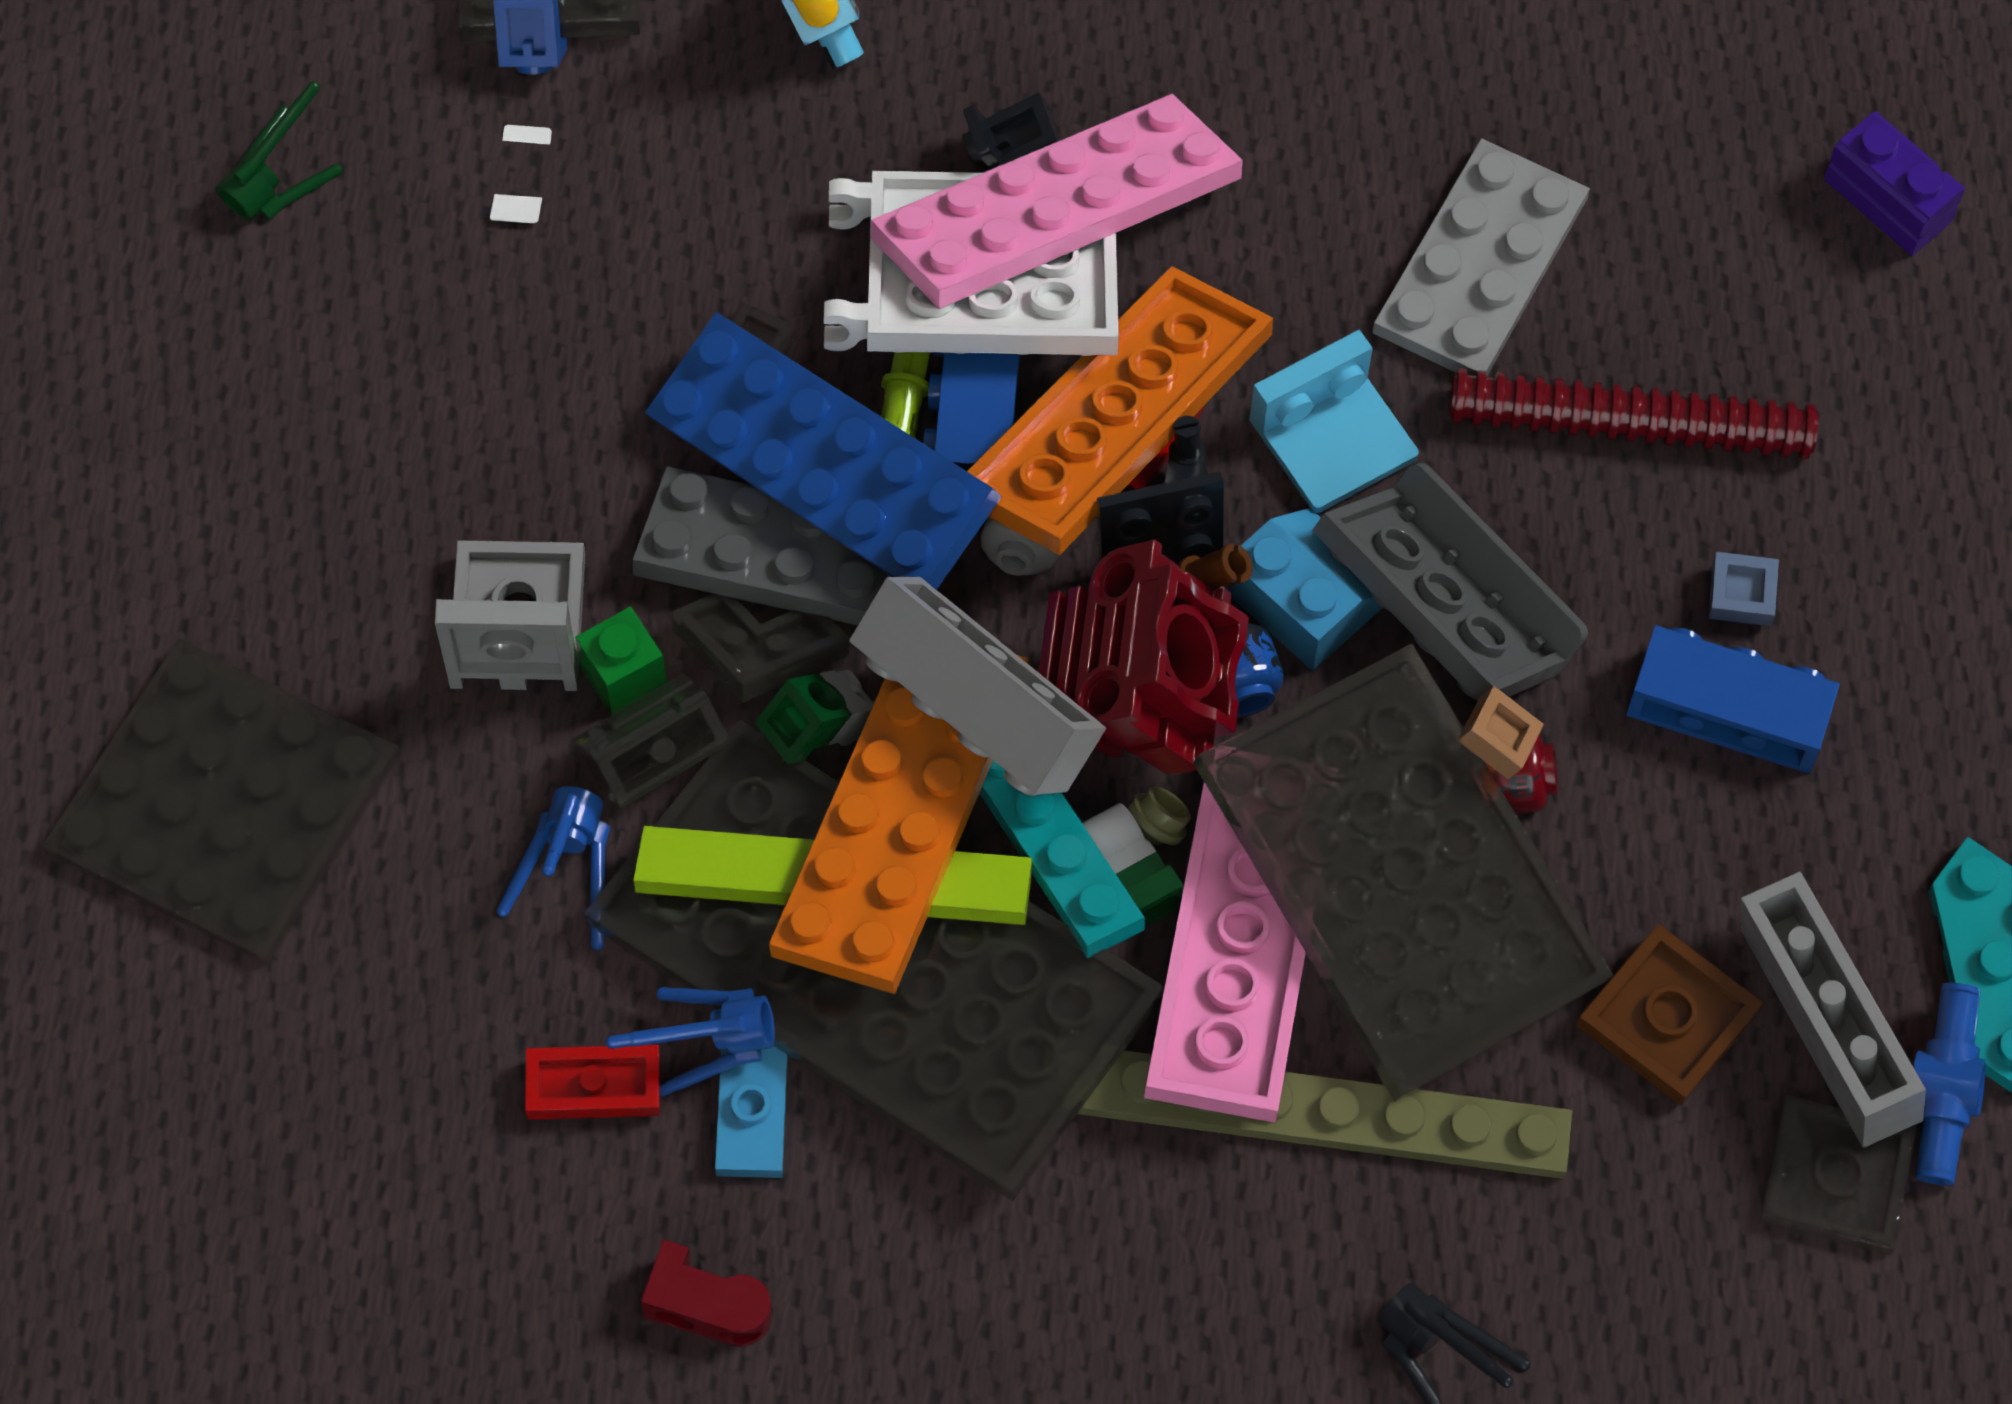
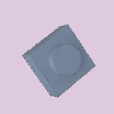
[1708,552,1779,626]

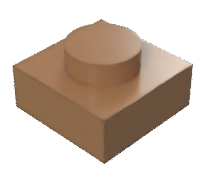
[1458,686,1544,779]

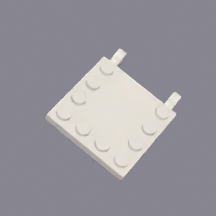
[824,171,1119,356]

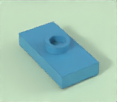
[715,1045,788,1178]

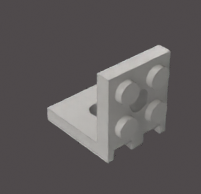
[435,540,585,691]

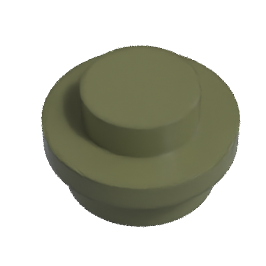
[1129,786,1191,845]

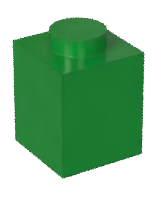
[575,606,667,716]

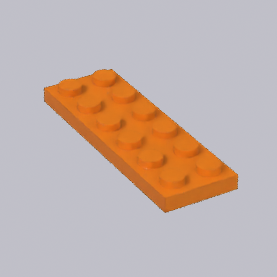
[967,266,1273,556]
[769,655,1029,994]

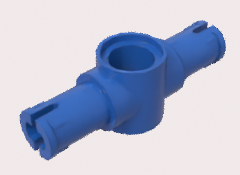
[1914,983,1986,1186]

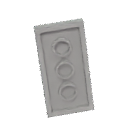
[1373,138,1590,377]

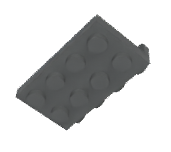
[1312,463,1588,701]

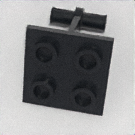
[1097,416,1224,565]

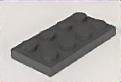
[633,466,890,625]

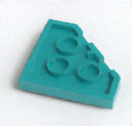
[1929,837,2012,1093]

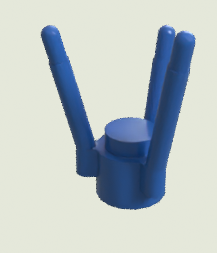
[496,786,611,951]
[605,987,775,1097]

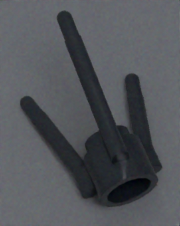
[1377,1282,1531,1404]

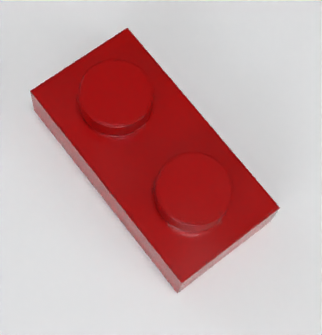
[525,1045,660,1120]

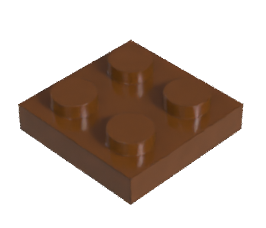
[1577,924,1764,1106]

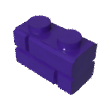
[1824,111,1966,256]

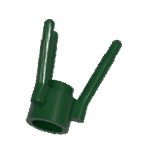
[215,81,343,221]

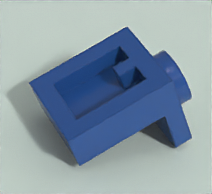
[493,0,568,74]

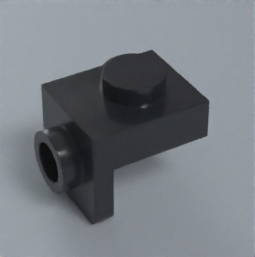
[962,92,1061,169]

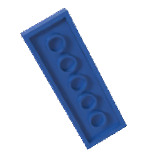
[645,312,1002,590]

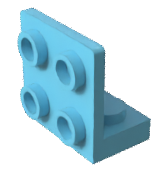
[1249,330,1419,513]

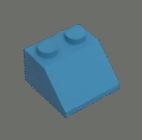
[1226,508,1383,671]

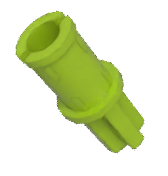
[880,352,930,439]

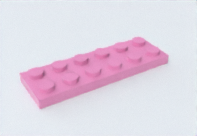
[871,94,1243,309]
[1144,747,1337,1123]

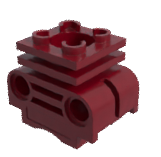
[1039,539,1249,774]

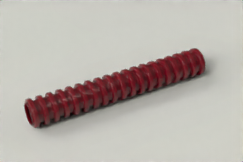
[1449,368,1819,460]

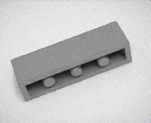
[849,577,1106,796]
[1741,872,1926,1148]

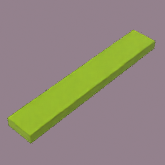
[634,826,1032,925]

